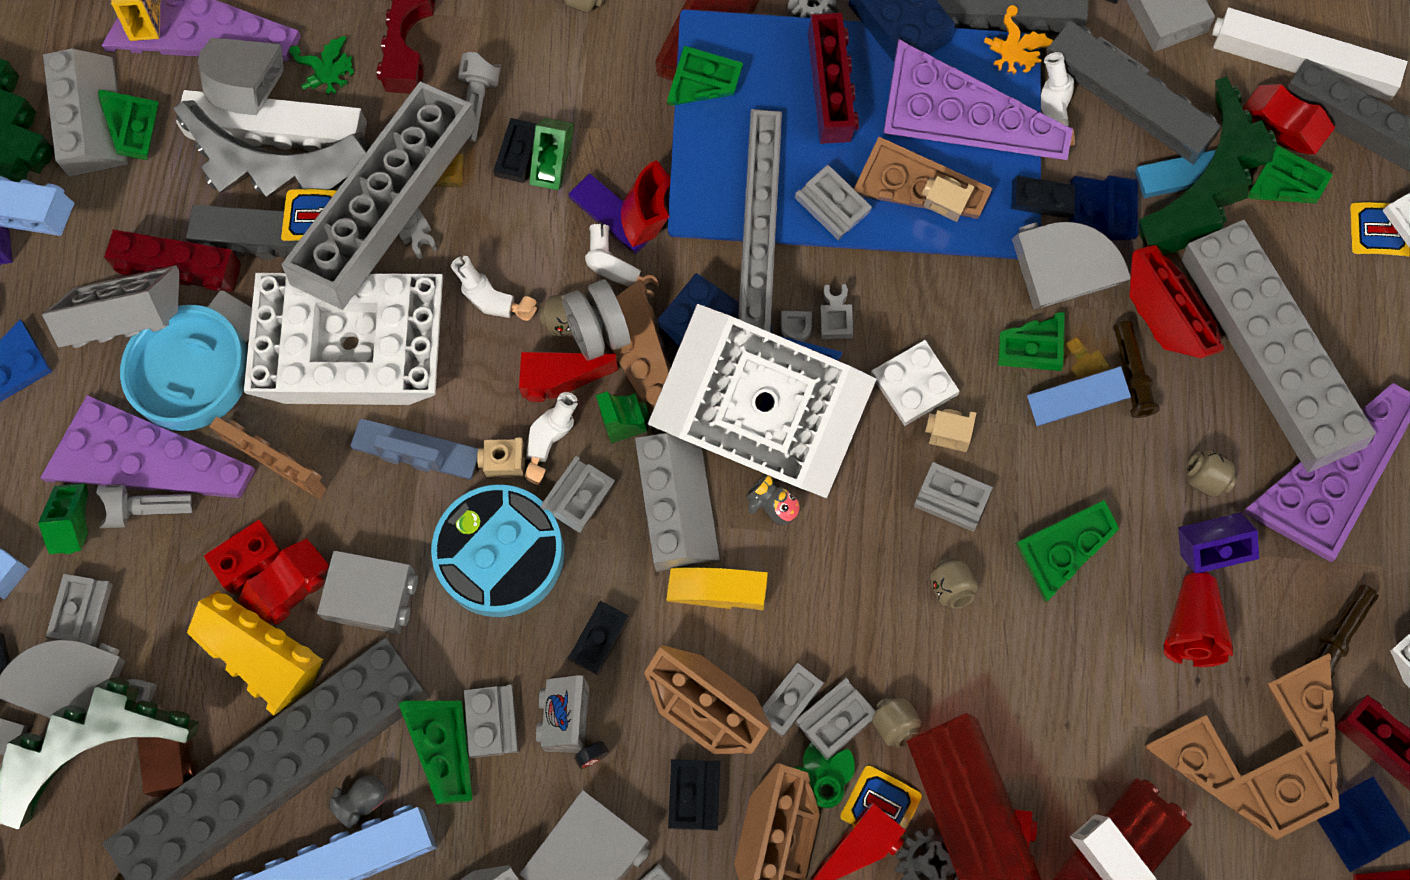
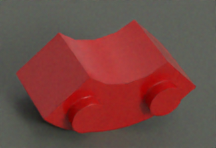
[1242,84,1335,154]
[621,160,671,247]
[238,538,329,625]

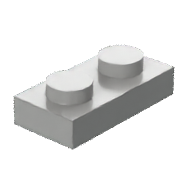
[762,663,824,738]

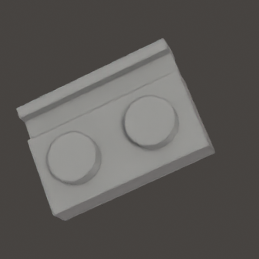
[795,165,872,241]
[541,456,615,533]
[914,462,993,532]
[45,574,113,647]
[795,678,875,760]
[464,684,519,758]

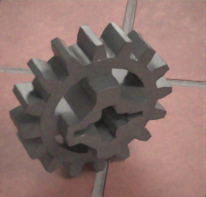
[895,828,972,880]

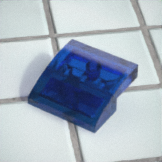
[1069,176,1138,240]
[1317,776,1410,872]

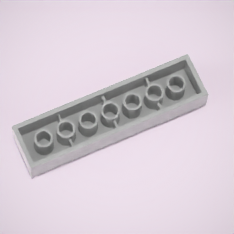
[281,81,477,310]
[1182,219,1376,473]

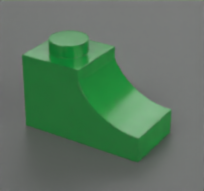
[529,118,574,190]
[596,391,650,444]
[38,483,89,555]

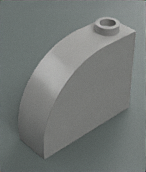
[198,38,284,115]
[1012,222,1131,310]
[0,640,126,718]
[519,790,650,880]

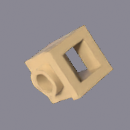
[922,176,974,222]
[925,409,977,452]
[477,438,526,478]

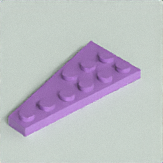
[101,0,301,61]
[883,39,1073,160]
[1243,383,1410,562]
[40,395,256,498]

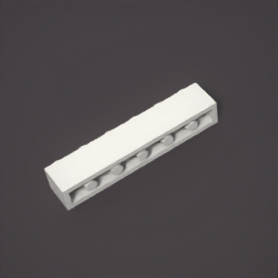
[176,90,367,152]

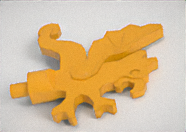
[983,5,1053,74]

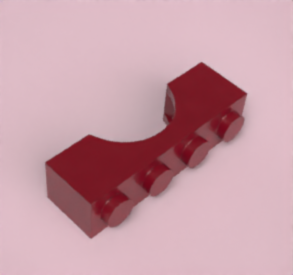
[377,0,436,94]

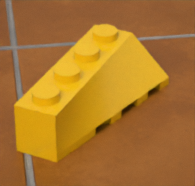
[187,591,324,716]

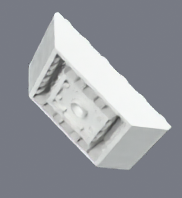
[244,273,443,405]
[648,304,876,498]

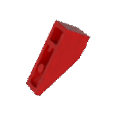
[519,352,619,402]
[809,803,906,880]

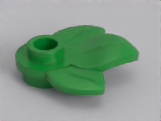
[793,742,855,808]

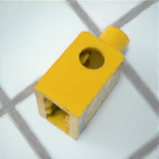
[111,0,161,41]

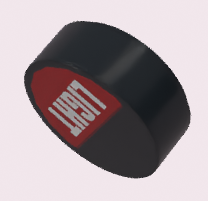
[574,741,610,769]

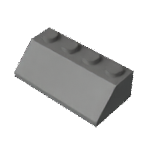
[43,48,128,177]
[42,265,179,348]
[635,433,720,572]

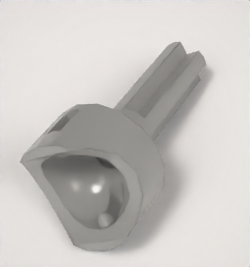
[458,52,501,142]
[96,484,193,528]

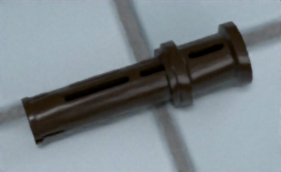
[1113,321,1160,418]
[1305,585,1379,679]

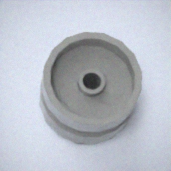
[561,279,630,361]

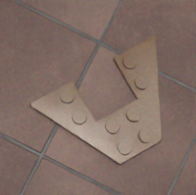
[1145,653,1339,840]

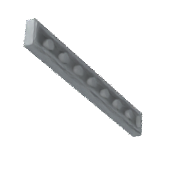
[738,109,782,332]

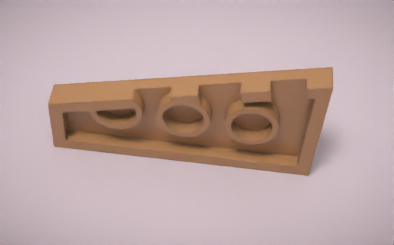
[854,137,992,219]
[610,279,671,414]
[209,416,327,500]

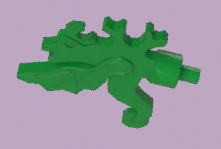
[289,36,354,95]

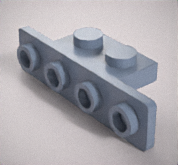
[351,419,478,480]

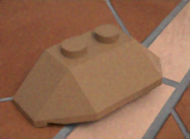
[644,645,771,754]
[734,763,820,880]

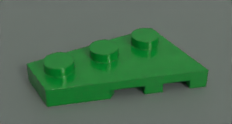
[1015,500,1119,602]
[398,701,473,804]

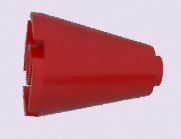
[1163,571,1233,667]

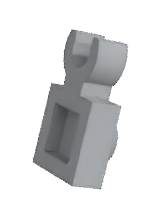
[398,208,437,259]
[820,284,853,339]

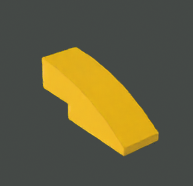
[666,568,768,610]

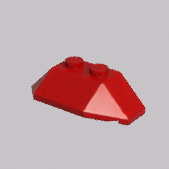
[1129,245,1225,359]

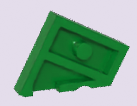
[667,46,743,106]
[98,89,159,160]
[1248,145,1333,204]
[997,312,1065,371]

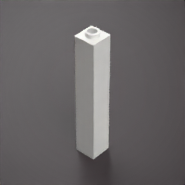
[1211,7,1408,102]
[1070,814,1157,880]

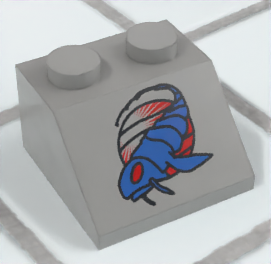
[536,675,590,753]

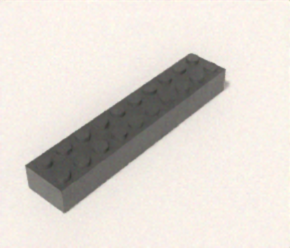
[102,638,430,880]

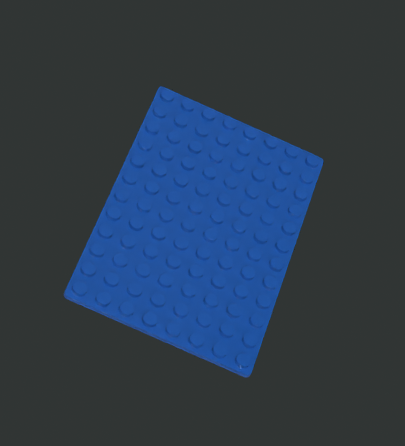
[668,10,1041,259]

